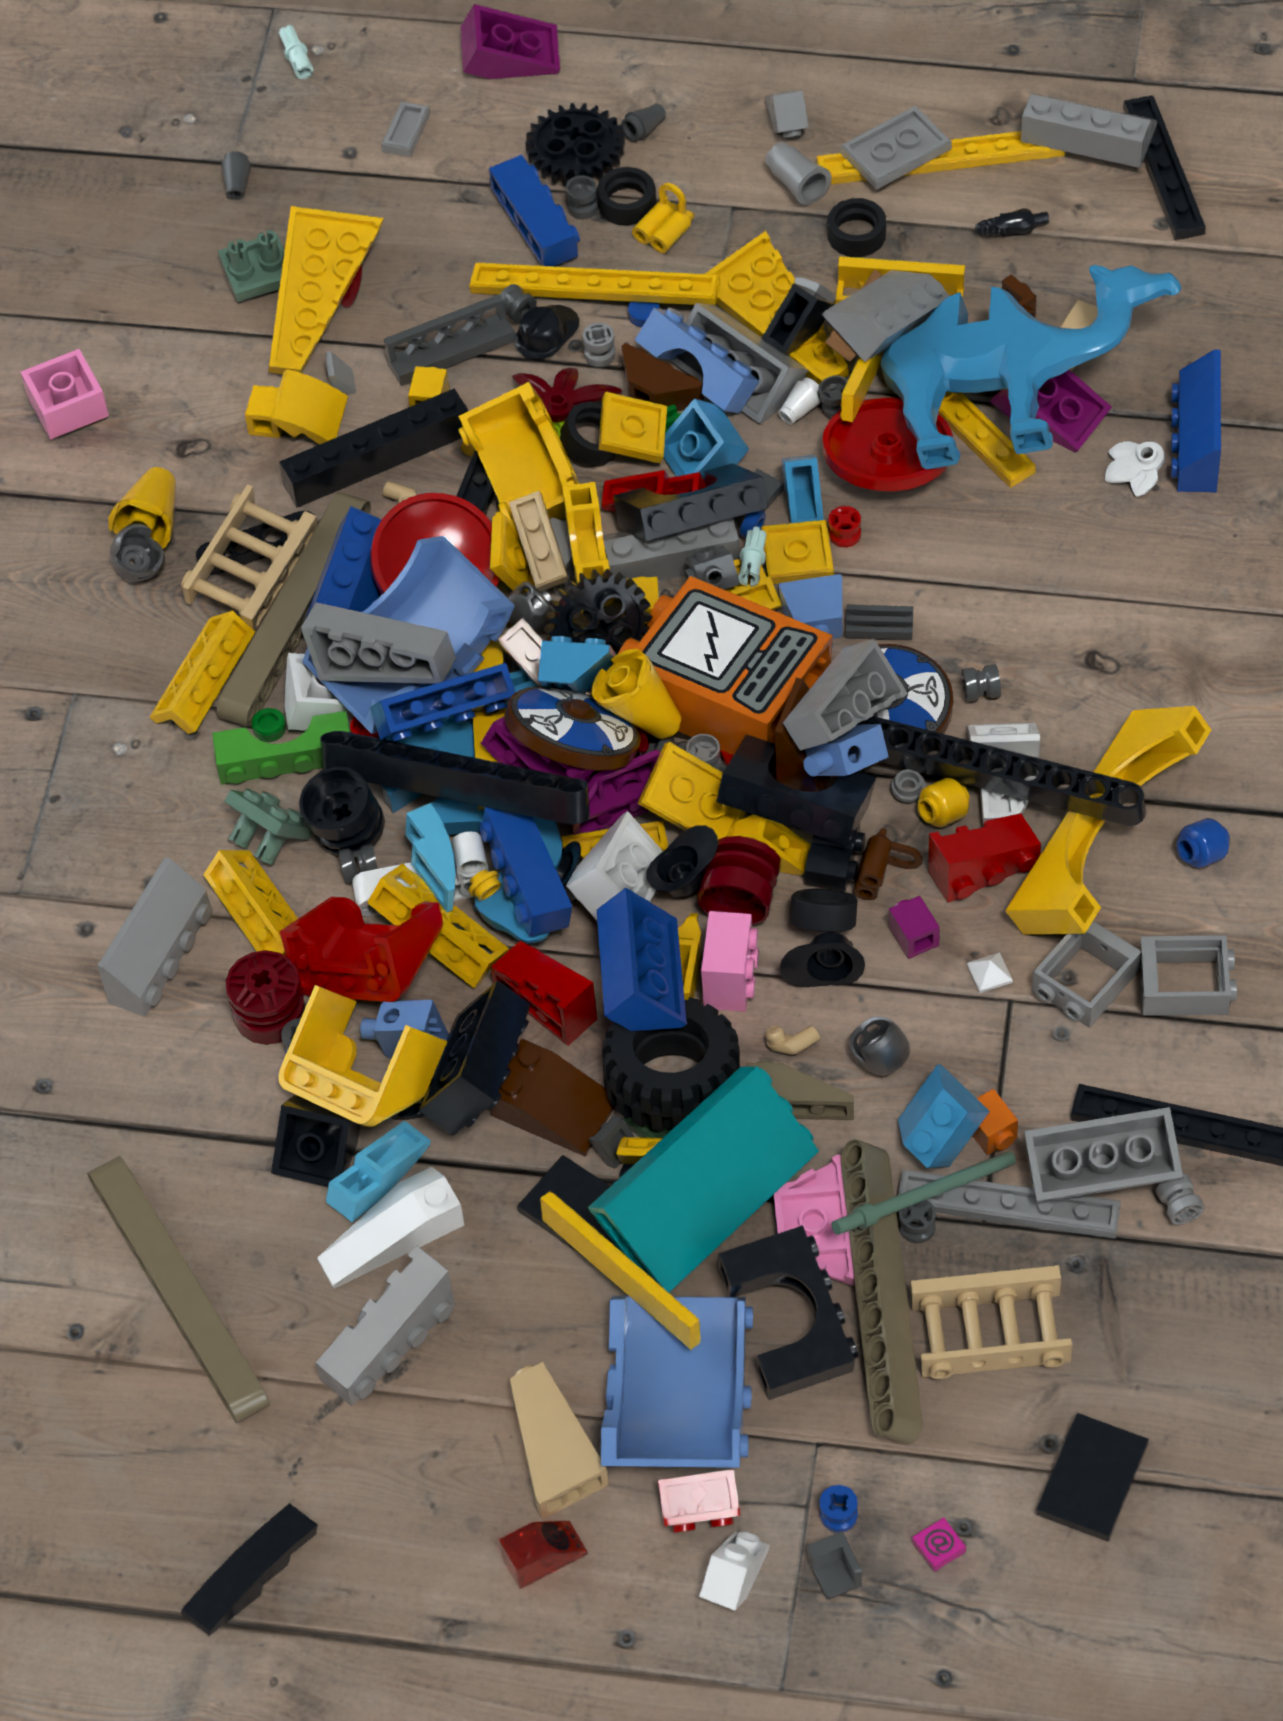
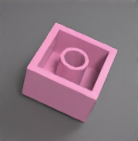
[21,349,109,440]
[701,911,759,1012]

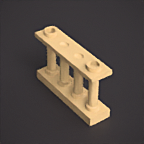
[181,484,317,634]
[910,1265,1072,1379]

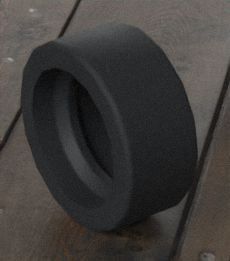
[597,167,657,226]
[827,198,886,257]
[560,401,616,465]
[790,888,858,932]

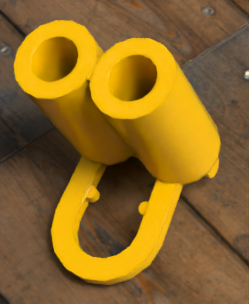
[632,183,695,253]

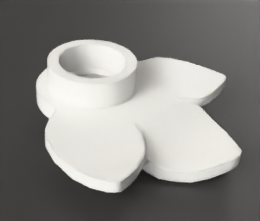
[1105,441,1165,498]

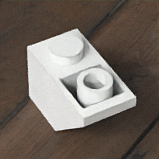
[699,1531,770,1611]

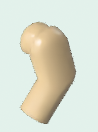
[383,481,417,503]
[765,1025,820,1055]

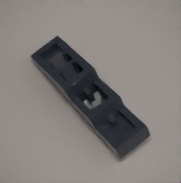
[181,1503,318,1636]

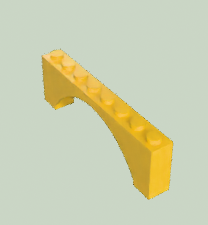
[1005,706,1212,935]

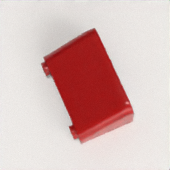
[279,896,443,1002]

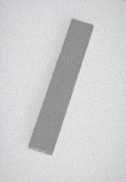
[898,1170,1121,1239]

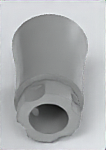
[765,142,831,206]

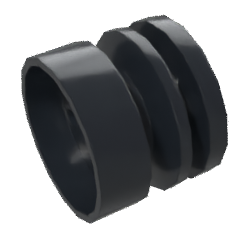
[299,767,385,857]

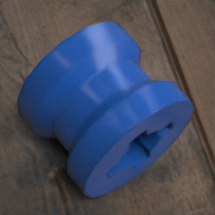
[819,1485,858,1533]

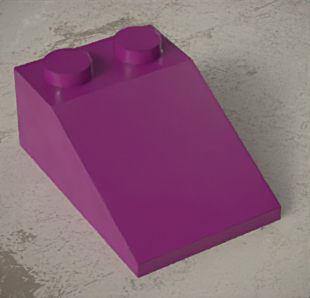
[460,4,560,79]
[990,370,1112,453]

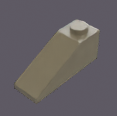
[746,1060,854,1120]

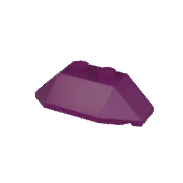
[571,749,661,835]

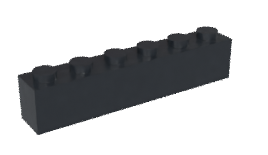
[279,388,468,508]

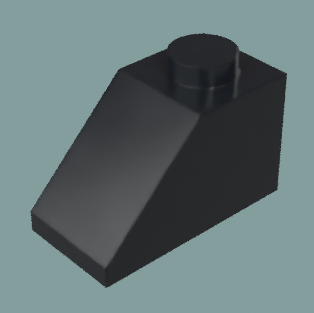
[761,283,834,355]

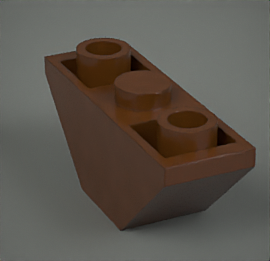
[621,342,704,411]

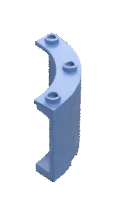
[302,536,515,734]
[601,1296,753,1468]

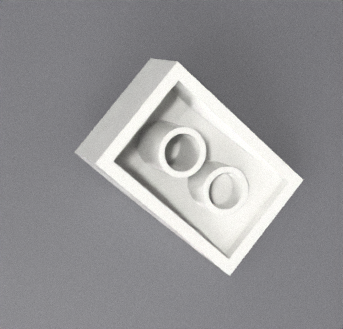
[566,811,663,922]

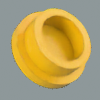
[468,869,502,901]

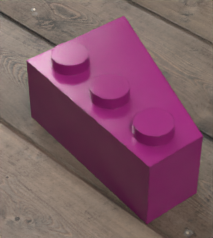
[481,716,595,782]

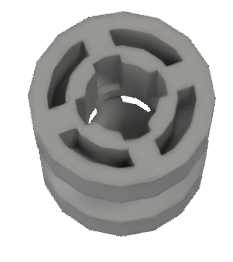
[583,323,616,367]
[686,734,721,764]
[1156,1174,1205,1225]

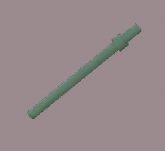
[832,1151,1016,1235]

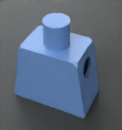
[779,574,843,647]
[804,724,889,776]
[360,1000,449,1059]

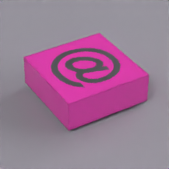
[912,1518,966,1572]

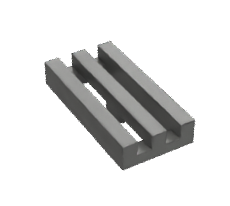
[845,604,914,640]

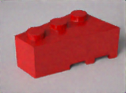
[928,813,1041,903]
[490,940,598,1046]

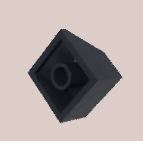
[271,1095,360,1187]

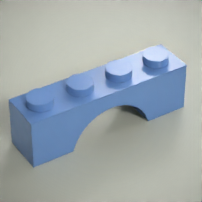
[635,307,759,413]

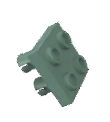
[218,230,284,302]
[224,788,312,865]

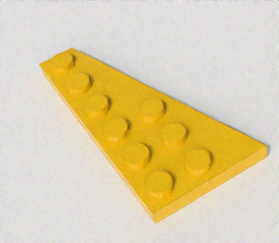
[268,206,384,374]
[705,231,849,385]

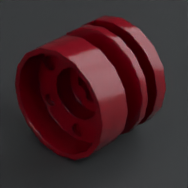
[698,836,781,926]
[225,950,306,1045]

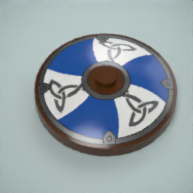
[849,644,953,750]
[504,687,641,770]

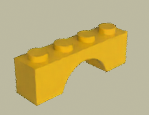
[562,482,614,615]

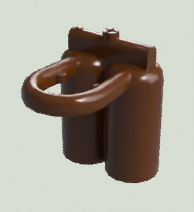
[854,828,923,900]

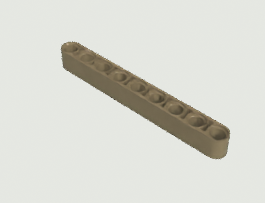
[217,492,371,727]
[841,1139,923,1445]
[87,1156,270,1423]

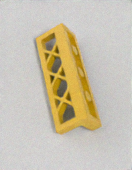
[835,256,965,305]
[150,611,255,734]
[203,850,298,956]
[367,863,509,988]

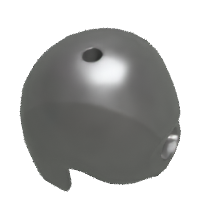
[110,524,165,582]
[508,581,555,634]
[849,1016,910,1076]

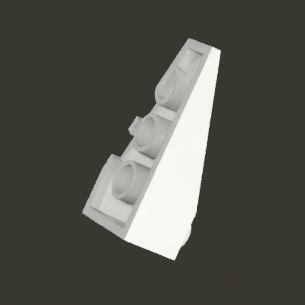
[284,653,354,730]
[317,1167,465,1289]

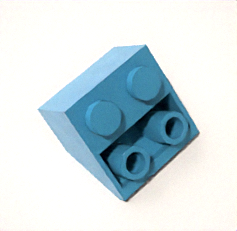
[538,636,616,694]

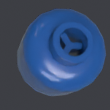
[1177,818,1230,868]

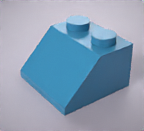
[664,398,750,480]
[898,1064,990,1168]

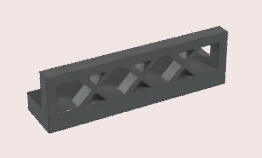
[384,294,516,385]

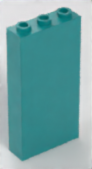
[588,1066,819,1293]

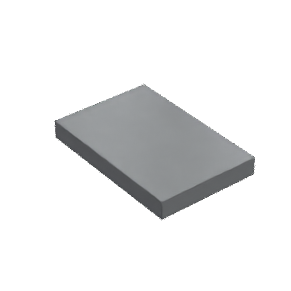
[840,106,952,190]

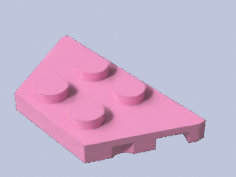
[773,1154,855,1286]

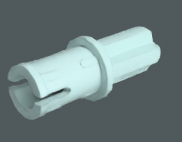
[279,25,314,79]
[738,527,767,586]

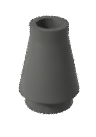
[621,103,666,141]
[221,152,251,200]

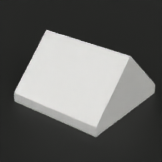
[967,723,1040,761]

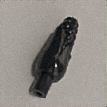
[975,208,1049,237]

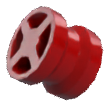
[828,506,861,548]

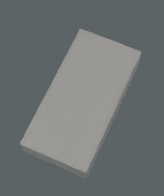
[381,101,430,157]

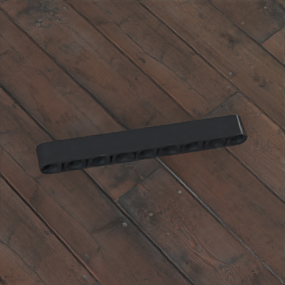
[855,716,1146,826]
[320,731,590,824]

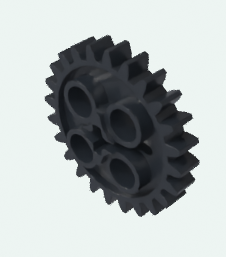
[525,103,625,185]
[544,569,653,655]

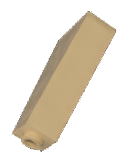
[509,1362,609,1520]

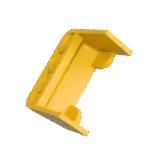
[278,985,448,1127]

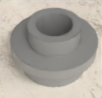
[891,769,926,802]

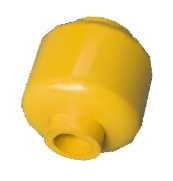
[917,778,970,828]

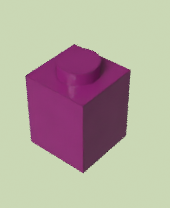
[889,896,940,959]

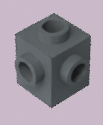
[685,546,740,590]

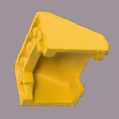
[459,382,580,526]

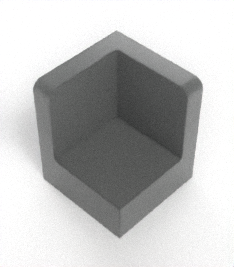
[807,1531,862,1600]

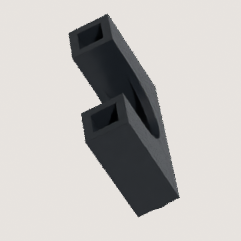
[613,463,768,541]
[716,734,876,846]
[718,1225,859,1400]

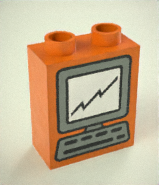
[618,576,833,755]

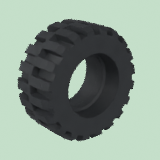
[602,997,740,1132]

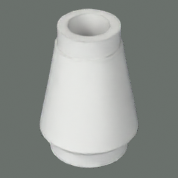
[778,377,821,425]

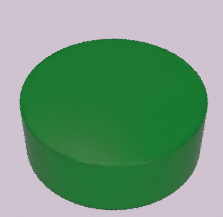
[251,708,286,742]

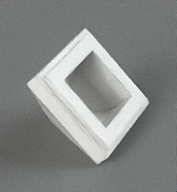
[967,952,1013,993]

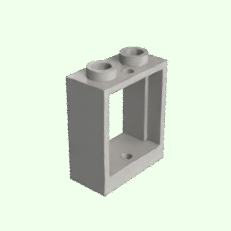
[1032,921,1142,1028]
[1140,935,1237,1016]

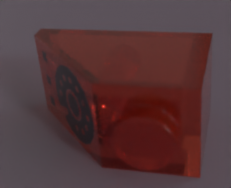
[499,1520,588,1589]

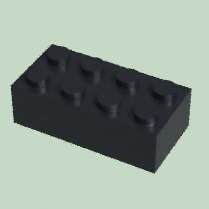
[419,980,531,1135]

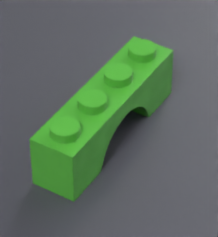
[212,711,350,785]

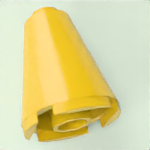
[108,467,176,549]
[591,649,681,739]

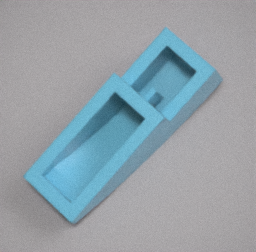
[405,803,455,912]
[326,1121,431,1222]

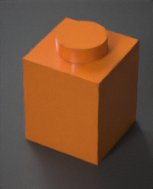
[972,1088,1018,1155]

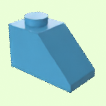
[781,454,824,523]

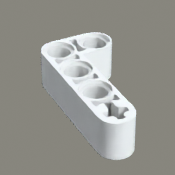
[352,831,489,917]

